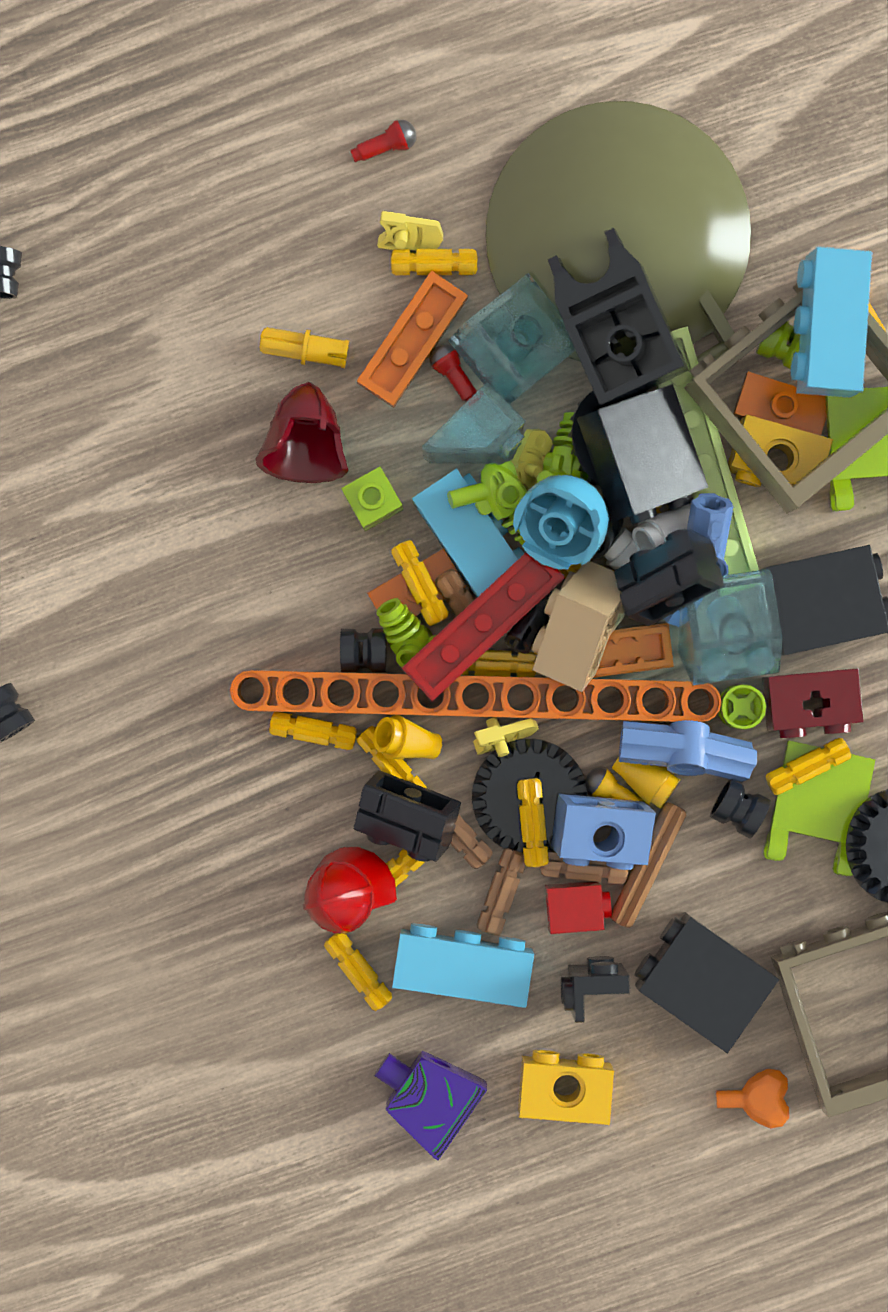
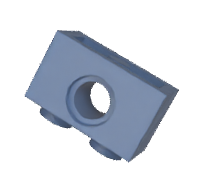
[551,794,656,870]

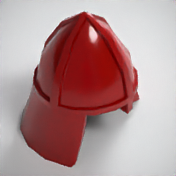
[303,847,397,934]

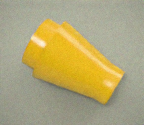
[373,715,442,759]
[611,757,680,809]

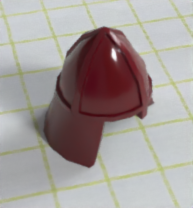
[255,382,349,483]

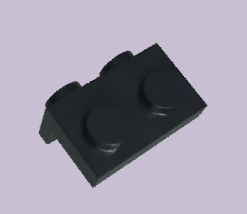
[561,956,630,1023]

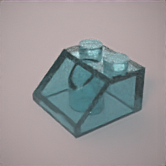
[448,273,576,409]
[422,382,526,464]
[678,569,783,685]

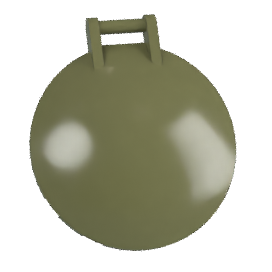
[486,101,751,364]

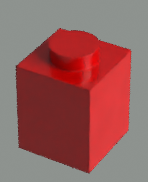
[545,881,612,934]

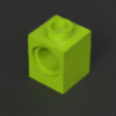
[341,466,404,532]

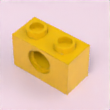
[728,414,833,487]
[518,1050,614,1125]

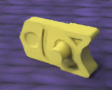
[377,211,443,251]
[510,429,553,491]
[473,717,539,757]

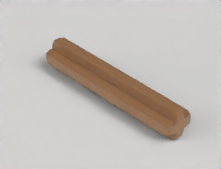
[611,802,686,928]

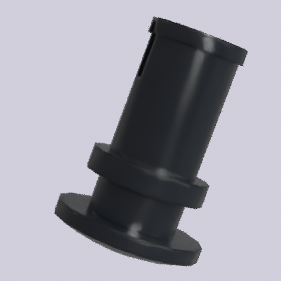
[504,589,554,654]

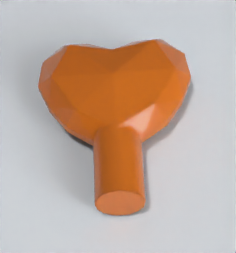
[716,1069,789,1128]

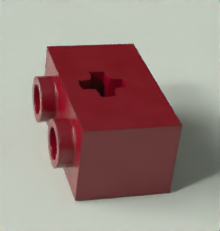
[762,668,864,738]

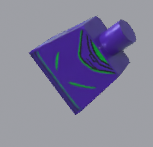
[374,1051,487,1161]

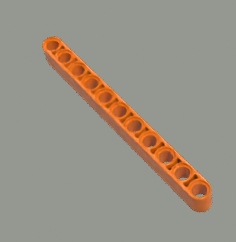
[230,670,722,722]

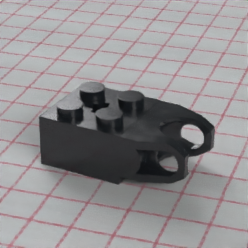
[548,228,689,408]

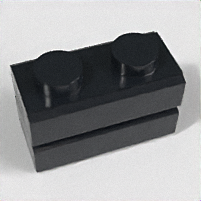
[614,529,724,626]
[353,770,461,862]

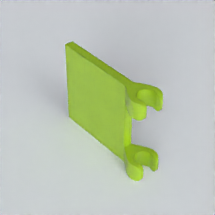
[825,387,888,511]
[763,740,876,876]

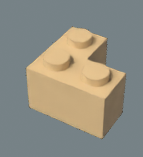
[532,561,625,692]

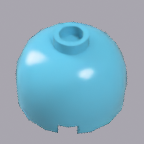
[513,475,609,569]

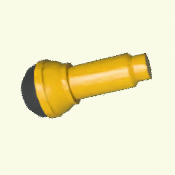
[585,767,643,801]

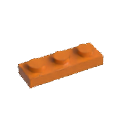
[357,271,468,408]

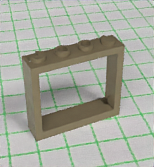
[684,284,888,514]
[771,912,888,1118]

